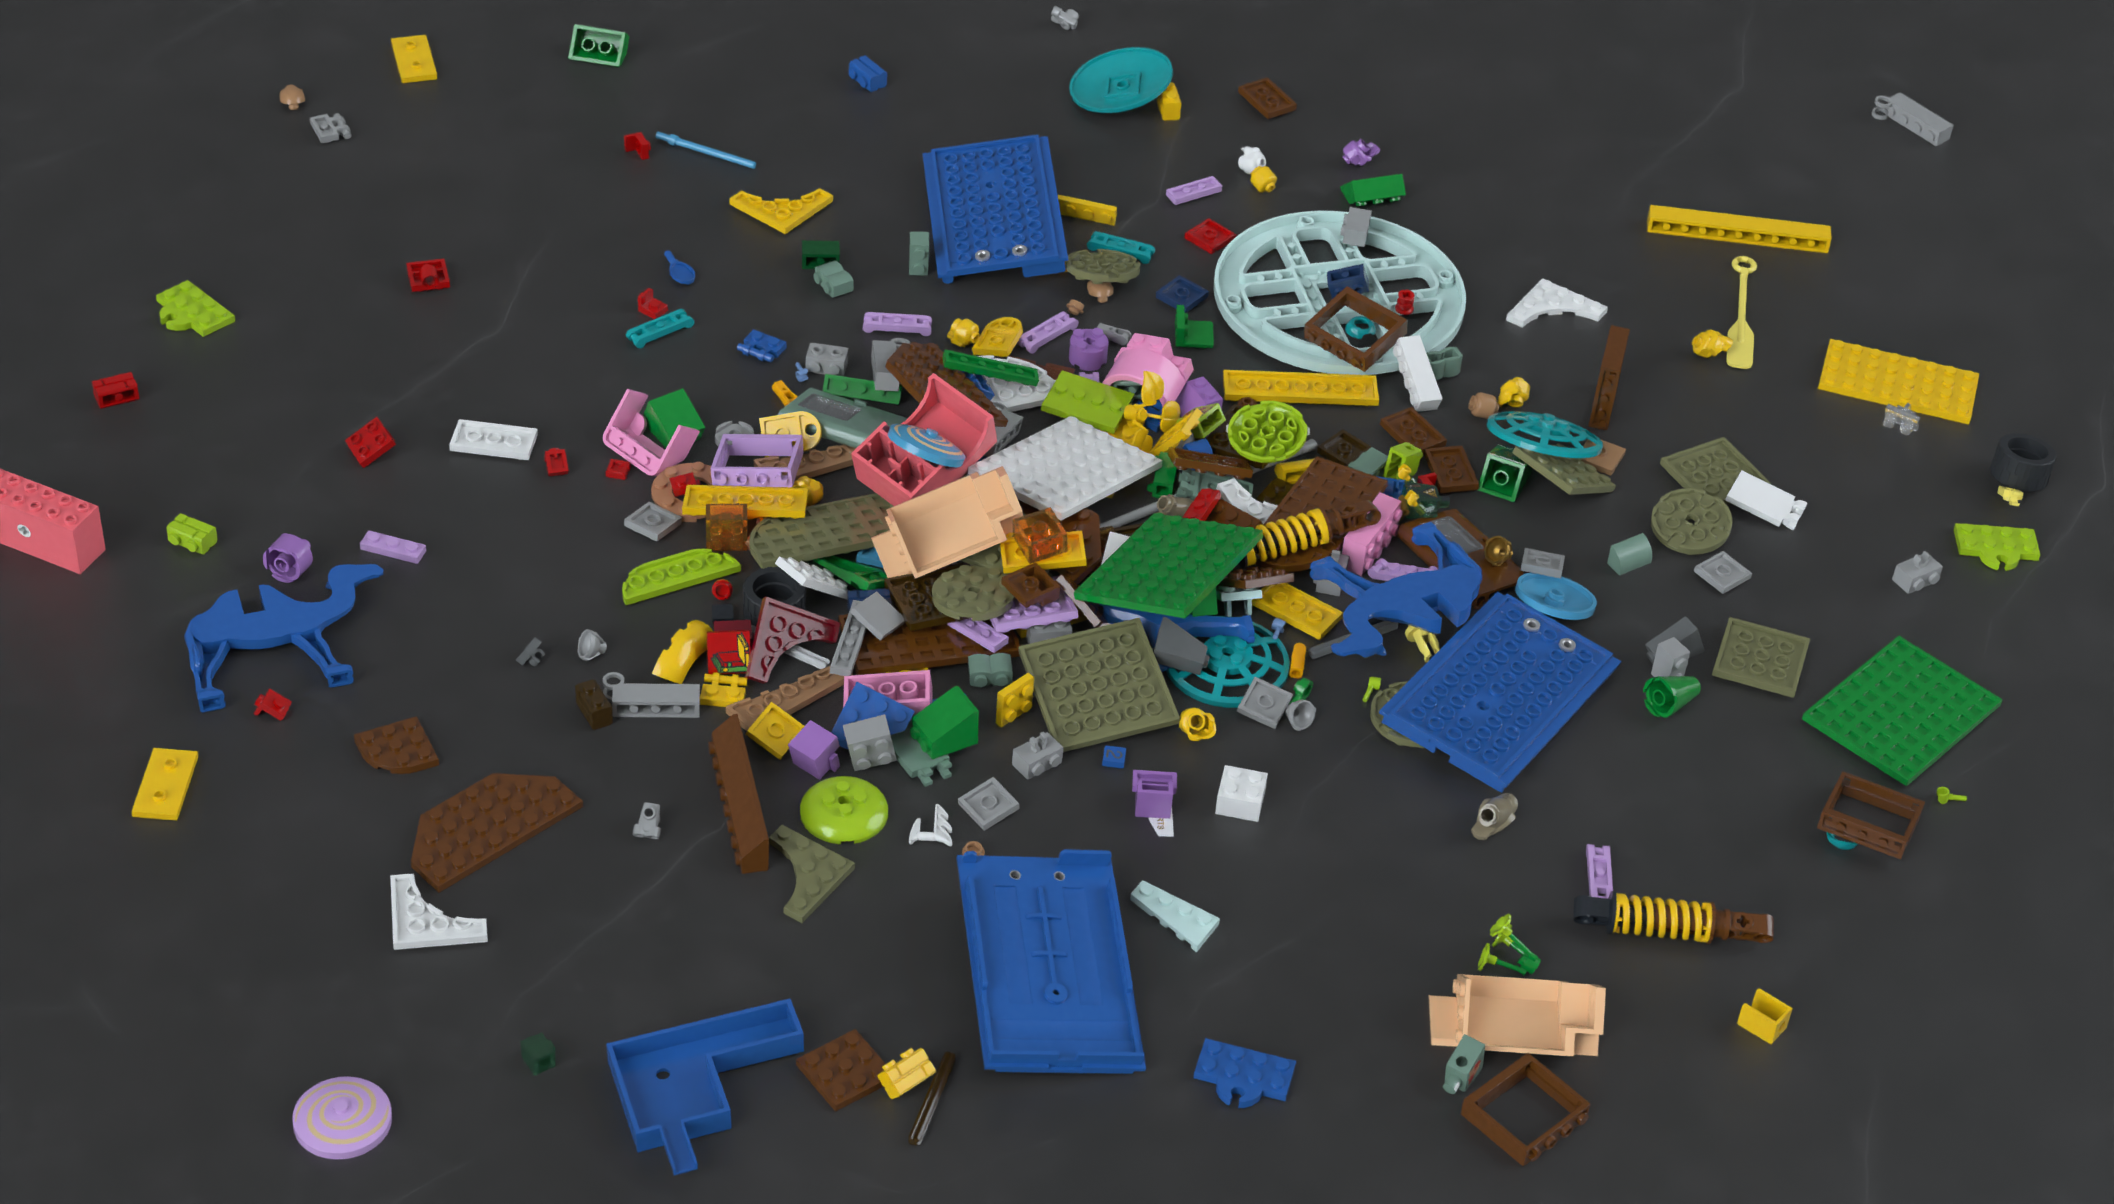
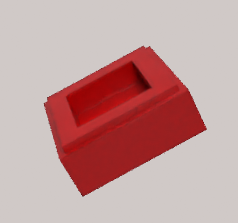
[606,459,631,480]

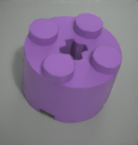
[1069,328,1108,371]
[263,533,313,583]

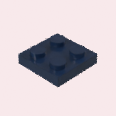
[1156,275,1209,313]

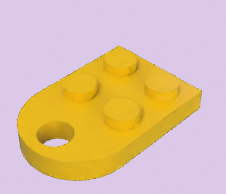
[972,317,1023,357]
[759,411,822,457]

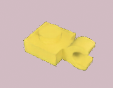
[1997,486,2024,507]

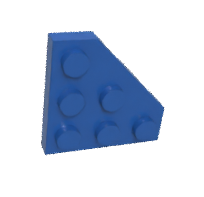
[831,682,915,750]

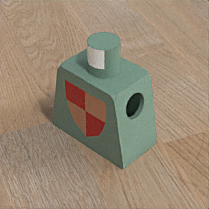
[1443,1034,1485,1094]

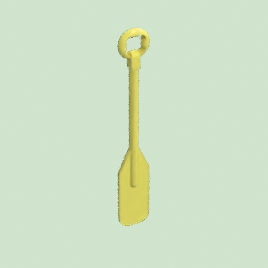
[1726,256,1757,369]

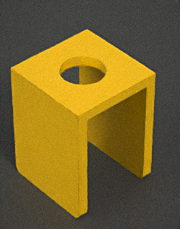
[1737,988,1793,1045]

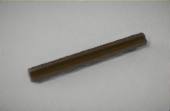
[908,1051,956,1146]

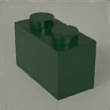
[802,240,840,269]

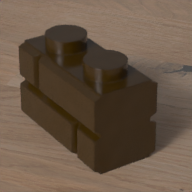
[575,679,613,730]

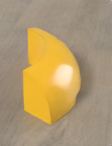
[652,620,712,684]

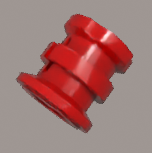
[1395,290,1415,315]

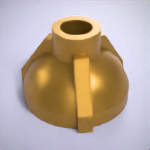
[1484,536,1513,566]

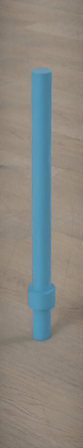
[656,132,756,169]

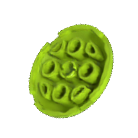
[1228,401,1307,463]
[800,776,888,844]

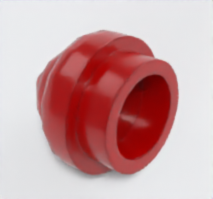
[712,579,733,600]

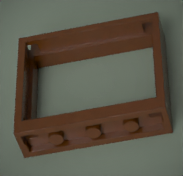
[1304,287,1407,372]
[1588,325,1630,431]
[1817,771,1925,860]
[1461,1053,1591,1166]

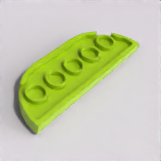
[622,549,741,605]

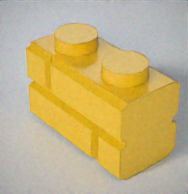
[1156,82,1181,121]
[877,1047,936,1099]

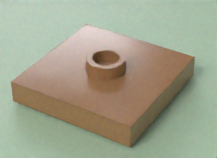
[1581,439,1626,476]

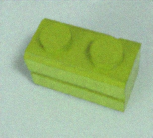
[166,513,218,555]

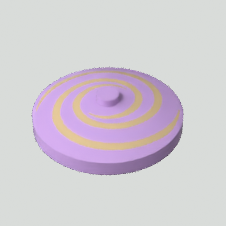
[293,1077,392,1159]

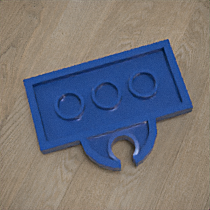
[1194,1038,1296,1108]

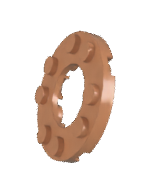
[651,462,719,522]

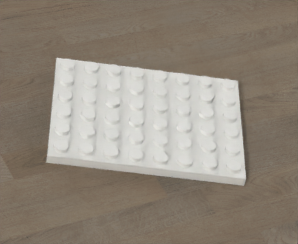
[968,417,1163,520]

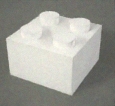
[1215,765,1268,822]

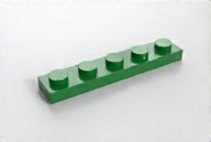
[942,350,1039,387]

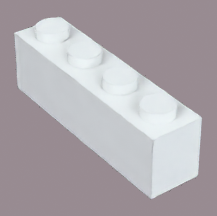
[1393,335,1442,412]

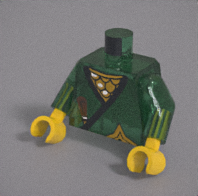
[1398,464,1450,519]

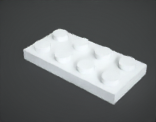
[449,419,538,460]
[775,557,850,599]

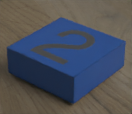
[1102,745,1126,769]

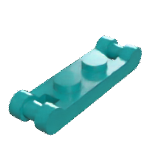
[1087,231,1155,264]
[626,309,695,348]

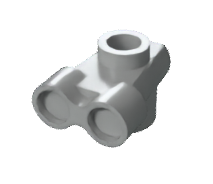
[1051,6,1079,30]
[633,802,661,839]

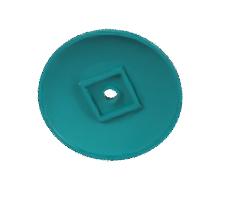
[1069,47,1173,113]

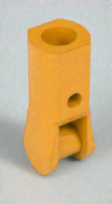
[772,380,798,406]
[1289,643,1306,679]

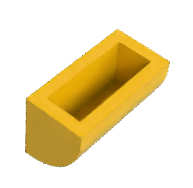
[1274,458,1315,484]

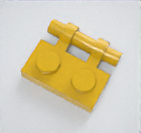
[700,672,748,707]

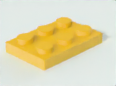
[1149,408,1203,456]

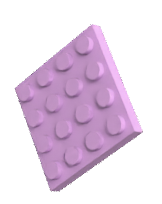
[990,576,1078,633]

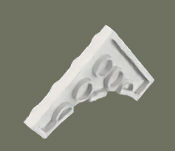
[1506,278,1608,328]
[1216,478,1277,524]
[390,873,488,950]

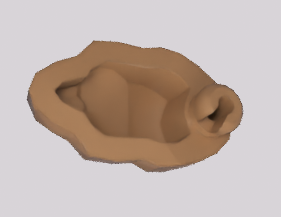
[280,85,305,110]
[1087,280,1114,303]

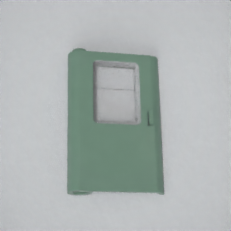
[778,387,908,448]

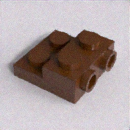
[1001,562,1060,608]

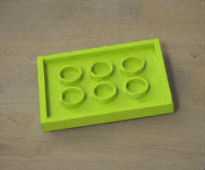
[1041,370,1134,434]

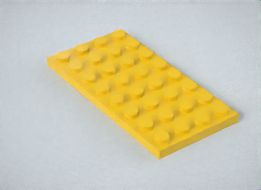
[1818,339,1979,424]

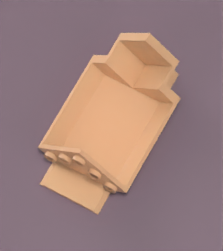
[871,466,1028,578]
[1429,974,1606,1056]

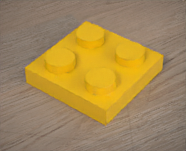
[995,673,1034,728]
[745,702,804,760]

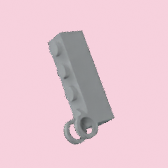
[1872,92,1953,146]
[871,338,910,391]
[984,402,1023,457]
[603,672,700,718]

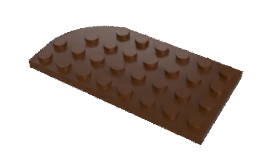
[1254,456,1388,572]
[838,609,1020,675]

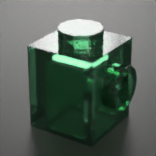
[520,1032,556,1076]

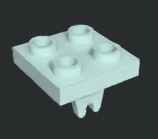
[1216,586,1262,617]

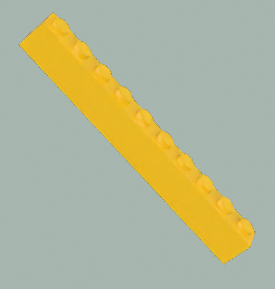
[1647,205,1832,253]

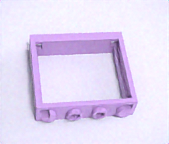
[711,434,804,487]

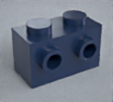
[1327,264,1369,299]

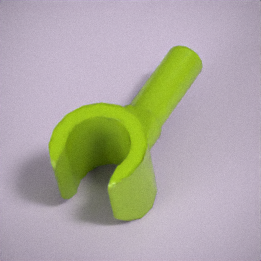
[1362,677,1381,702]
[1937,787,1967,804]

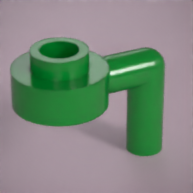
[1289,677,1313,705]

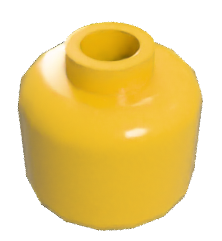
[1250,166,1277,193]

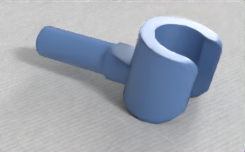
[795,362,809,382]
[1271,618,1286,640]

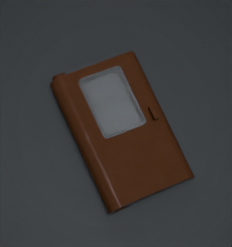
[1397,508,1526,609]

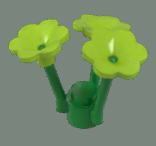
[1478,914,1541,976]

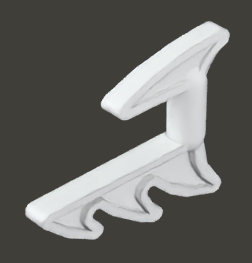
[909,804,952,846]

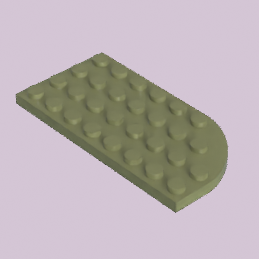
[749,493,894,569]

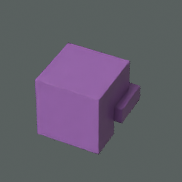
[788,720,840,780]
[1132,770,1177,819]

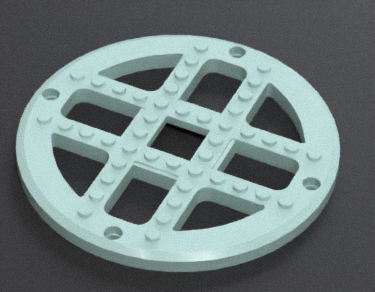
[1214,211,1466,375]

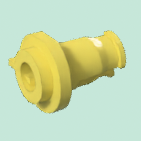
[1405,625,1440,663]

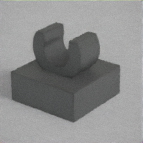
[516,637,545,666]

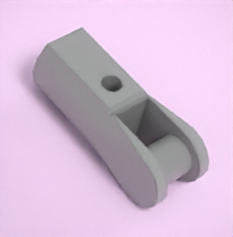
[1097,323,1132,346]

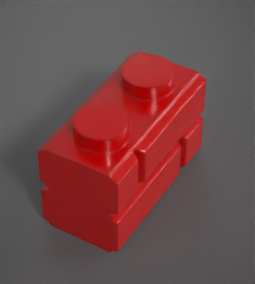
[92,372,140,409]

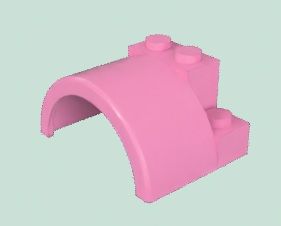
[1102,333,1194,406]

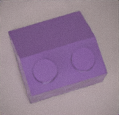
[1175,376,1223,418]

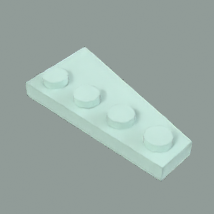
[1130,880,1220,952]

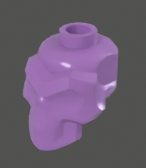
[1343,139,1380,166]

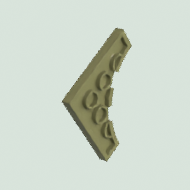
[769,825,855,923]

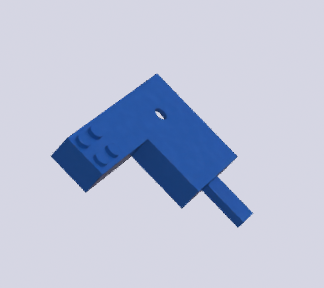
[606,999,804,1175]

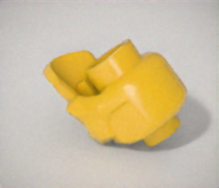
[947,318,980,347]
[1692,330,1733,358]
[1498,377,1530,407]
[790,476,824,506]
[1179,708,1216,741]

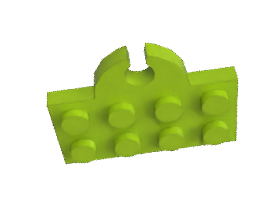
[156,280,235,337]
[1954,523,2040,571]

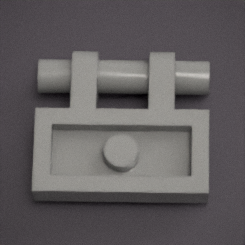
[310,113,351,143]

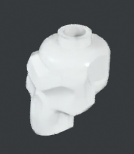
[1238,146,1266,174]

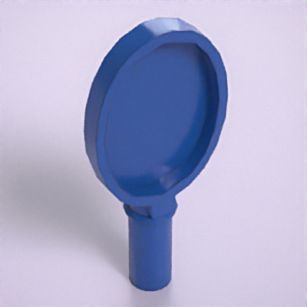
[664,250,695,284]

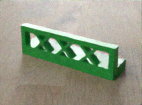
[823,374,904,405]

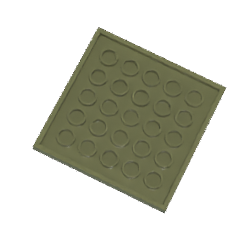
[1018,618,1180,752]

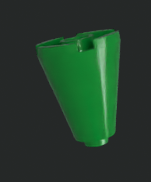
[1643,676,1701,718]

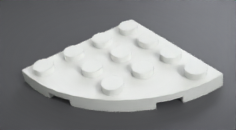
[978,355,1056,412]

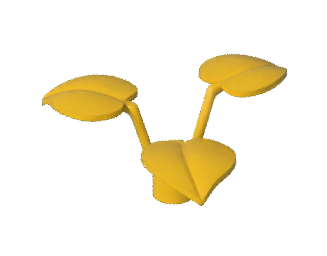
[1124,371,1181,453]

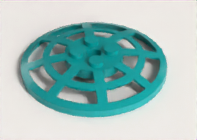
[1487,411,1603,458]
[1166,616,1290,708]

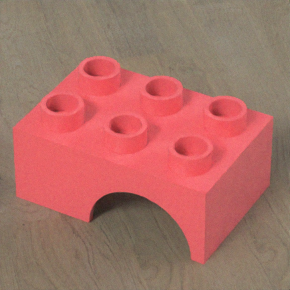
[851,373,997,506]

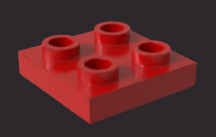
[406,259,450,292]
[345,417,396,468]

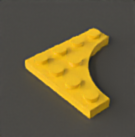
[729,188,833,234]

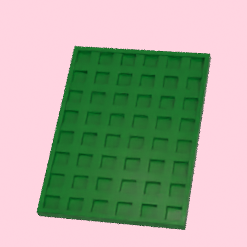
[1074,513,1263,618]
[1802,636,2003,786]

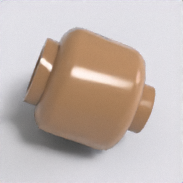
[1469,392,1499,419]

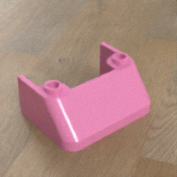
[603,389,700,477]

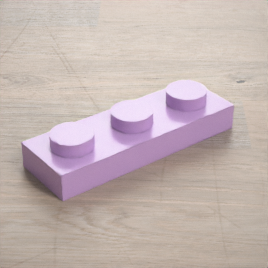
[1166,176,1222,205]
[360,531,426,564]
[947,618,1008,653]

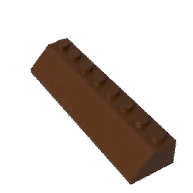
[708,714,769,874]

